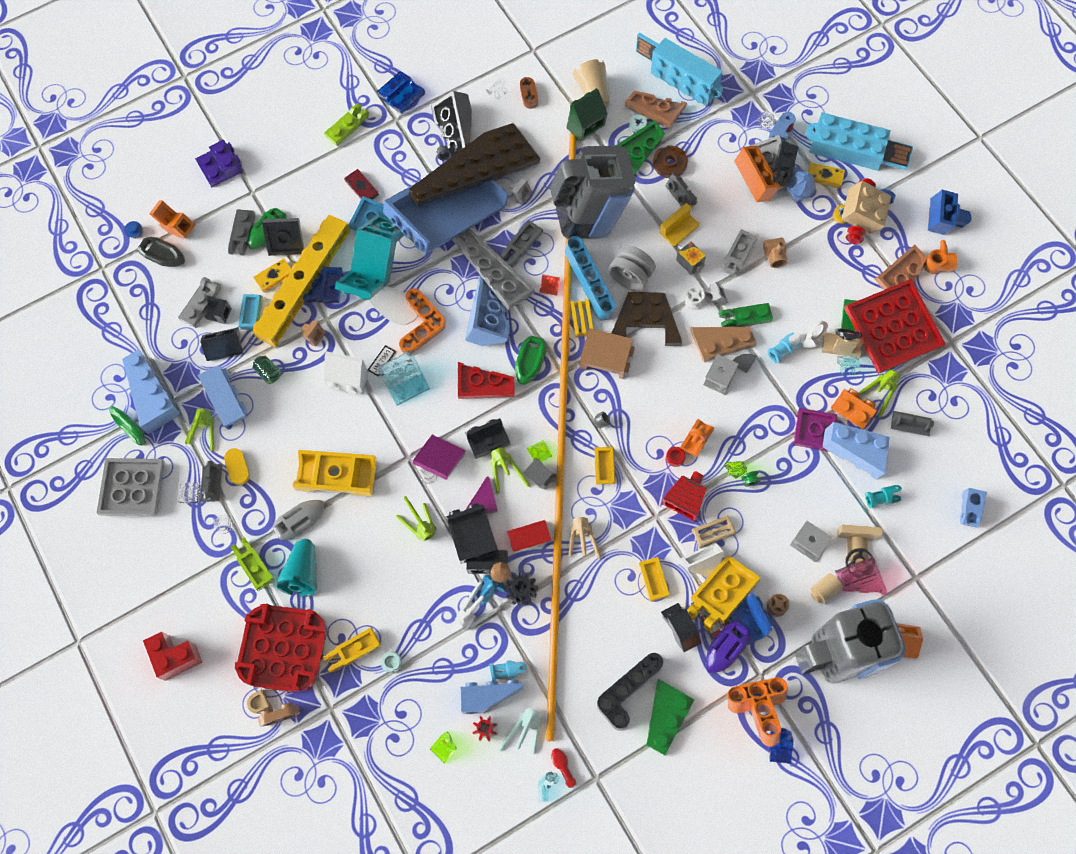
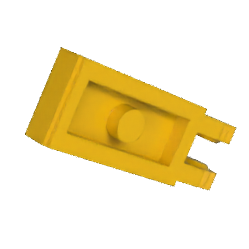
[322,627,382,673]

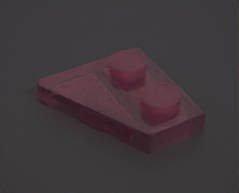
[835,557,888,595]

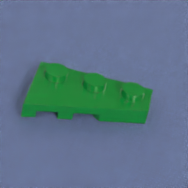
[646,679,695,756]

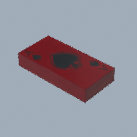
[344,169,379,200]

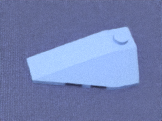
[465,276,510,347]

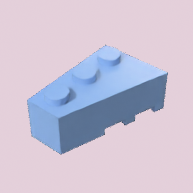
[198,365,248,427]
[823,422,890,480]

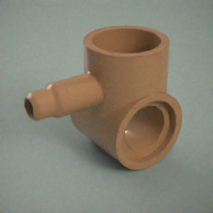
[763,237,788,268]

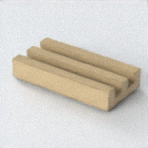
[692,515,737,548]

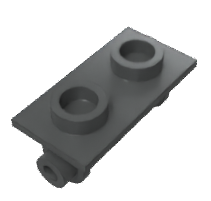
[665,173,698,207]
[890,411,934,436]
[200,461,222,502]

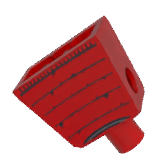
[662,471,707,522]

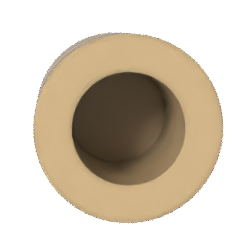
[810,573,843,604]

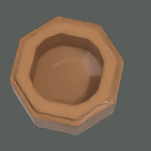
[490,562,511,583]

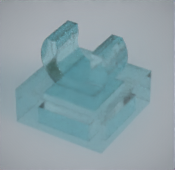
[837,356,860,375]

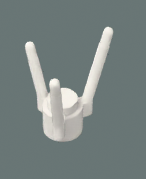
[455,581,501,630]

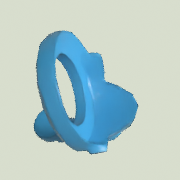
[479,575,504,605]

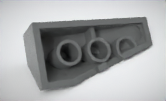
[431,91,472,156]

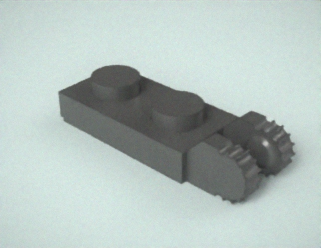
[228,209,255,256]
[500,220,543,267]

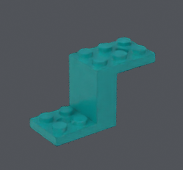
[335,215,404,300]

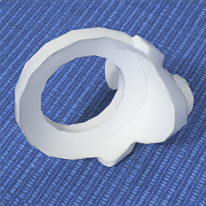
[799,320,828,348]

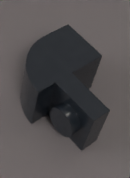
[661,603,702,652]

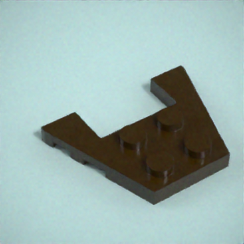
[611,291,682,347]

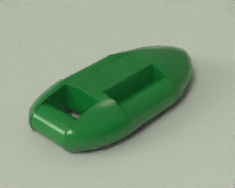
[248,208,287,249]
[515,335,547,385]
[109,406,146,446]

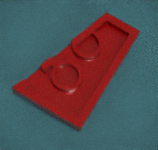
[458,362,515,399]

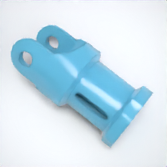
[767,332,802,363]
[489,660,526,681]

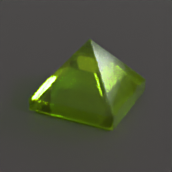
[527,439,552,462]
[724,461,747,479]

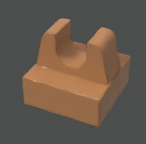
[300,320,326,347]

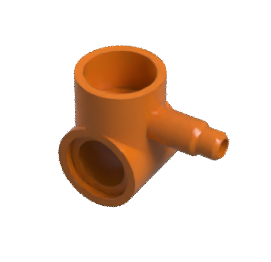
[924,240,957,274]

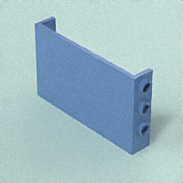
[383,180,509,255]

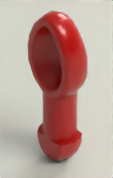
[551,748,576,788]

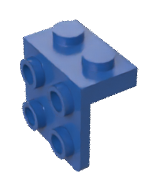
[729,593,773,646]

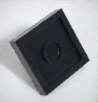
[262,218,304,256]

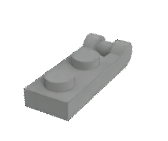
[178,277,221,328]

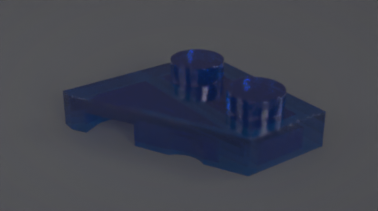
[303,267,343,303]

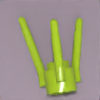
[859,370,900,418]
[184,409,215,451]
[490,448,530,493]
[396,496,436,541]

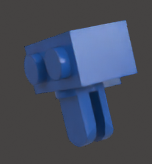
[928,189,972,235]

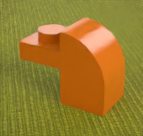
[149,200,196,238]

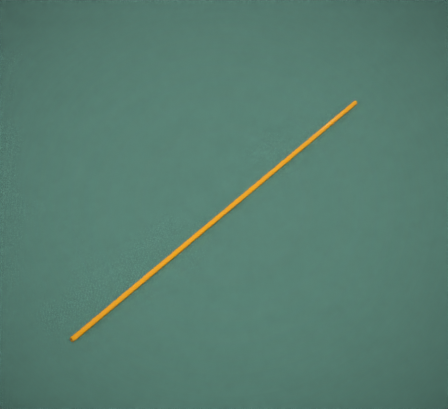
[546,133,576,741]

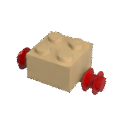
[842,178,891,245]

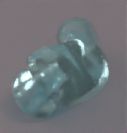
[538,771,560,802]

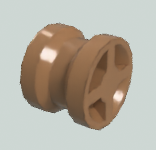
[767,594,790,617]

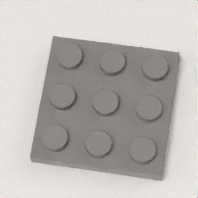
[96,458,165,517]

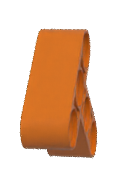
[727,677,788,747]

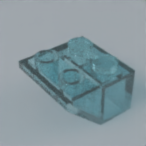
[376,351,430,406]

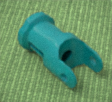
[865,485,902,509]

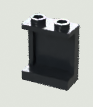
[446,503,498,564]

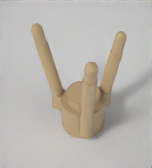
[568,517,601,559]

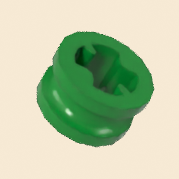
[741,471,761,487]

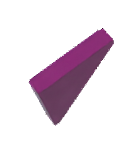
[466,476,498,514]

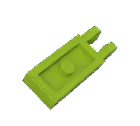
[324,103,370,146]
[230,537,275,592]

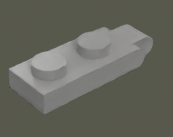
[723,229,757,275]

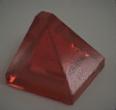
[539,274,560,296]

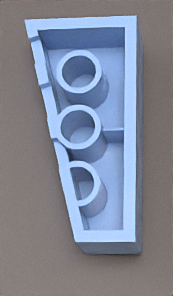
[122,349,181,434]

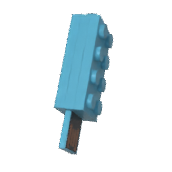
[636,32,723,107]
[806,112,914,171]

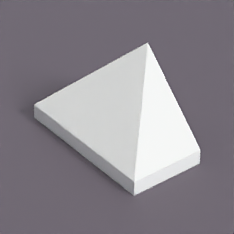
[680,542,724,577]

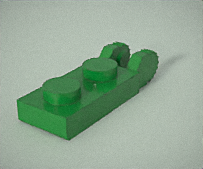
[718,302,773,327]

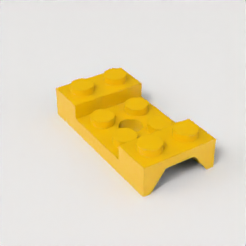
[292,450,377,497]

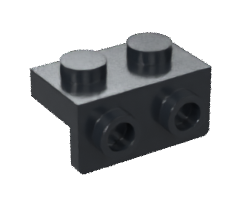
[465,418,511,459]

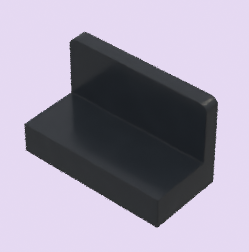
[200,327,243,361]
[466,550,508,574]

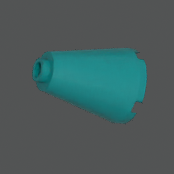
[276,539,317,597]

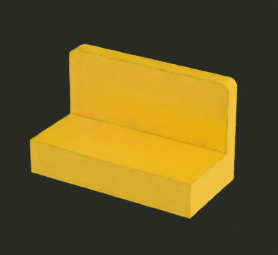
[659,203,699,247]

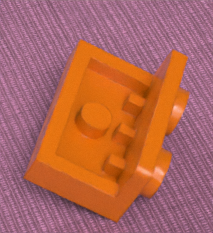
[831,388,878,429]

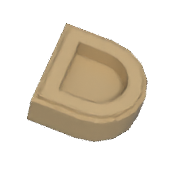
[246,689,272,714]

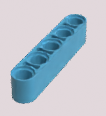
[565,236,616,321]

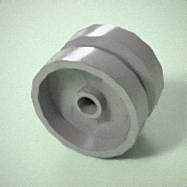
[608,245,656,291]

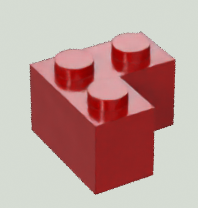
[143,631,203,681]

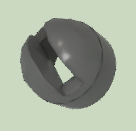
[436,145,451,161]
[594,411,610,428]

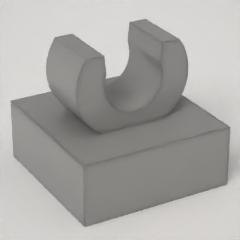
[509,178,532,205]
[705,282,728,306]

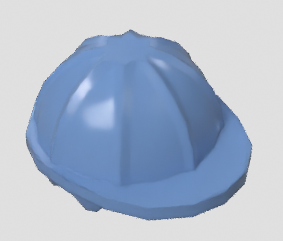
[786,167,816,202]

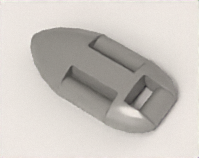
[273,500,325,541]

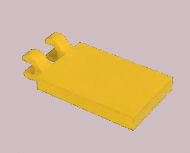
[687,555,761,632]

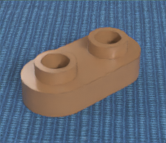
[258,702,300,727]

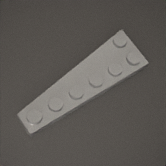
[452,229,535,310]

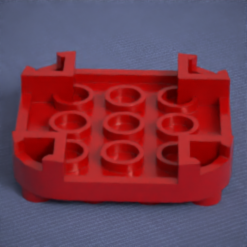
[234,603,327,693]

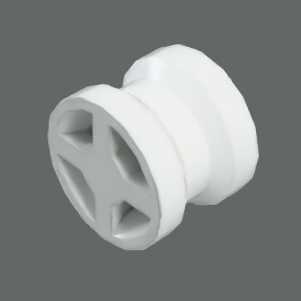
[685,287,705,310]

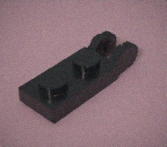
[772,140,799,188]

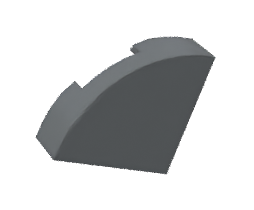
[732,354,757,373]

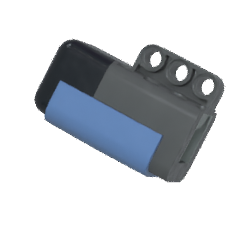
[550,146,635,239]

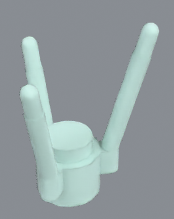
[499,709,542,754]

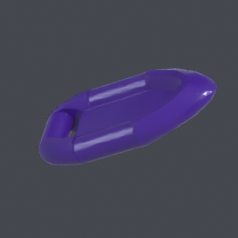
[706,621,751,673]

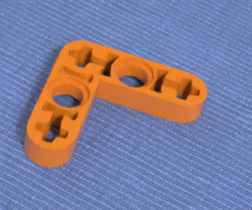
[399,288,445,355]

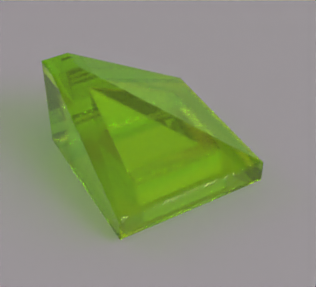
[430,731,457,764]

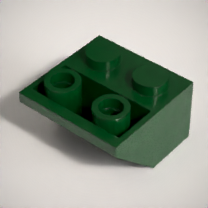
[566,88,608,141]

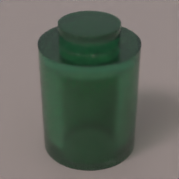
[252,356,282,384]

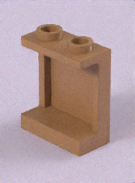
[579,328,635,379]

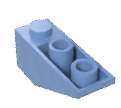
[460,680,524,714]

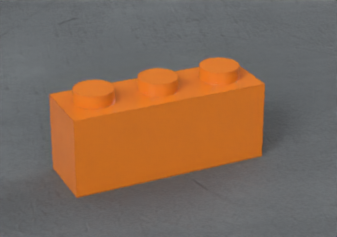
[734,145,781,203]

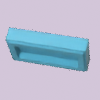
[238,294,263,330]

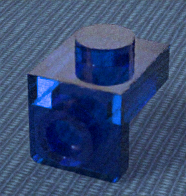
[769,728,794,764]

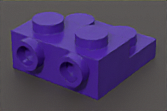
[195,139,242,188]

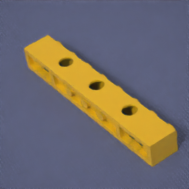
[252,215,350,348]

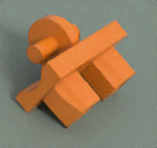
[680,419,715,457]

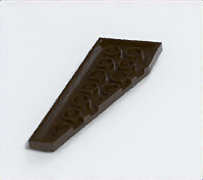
[409,123,541,206]

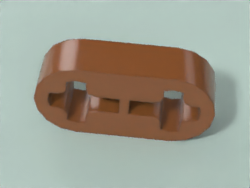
[520,77,538,109]

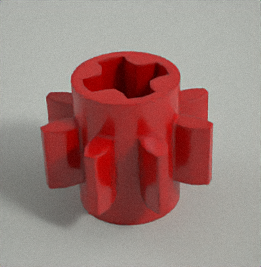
[472,716,498,742]

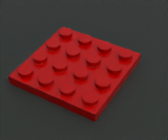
[844,279,946,374]

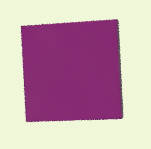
[793,408,837,452]
[413,434,466,480]

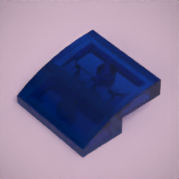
[376,71,426,115]

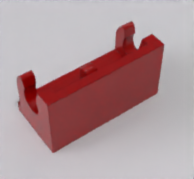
[507,520,552,552]

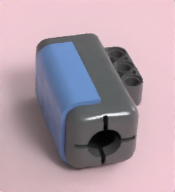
[795,599,905,683]

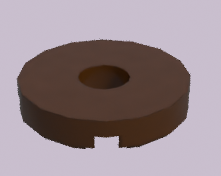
[653,145,688,178]

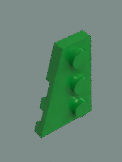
[615,120,665,175]

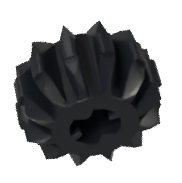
[504,571,538,606]

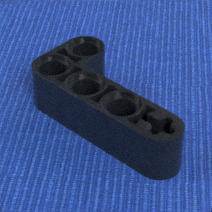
[597,652,664,731]

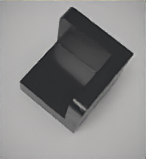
[204,296,232,324]

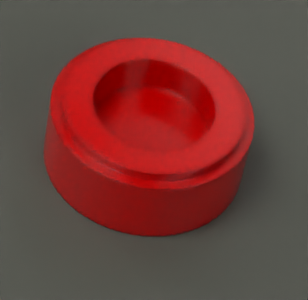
[666,447,686,467]

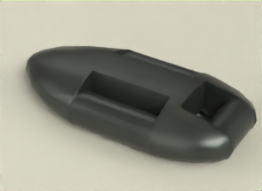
[138,236,185,267]

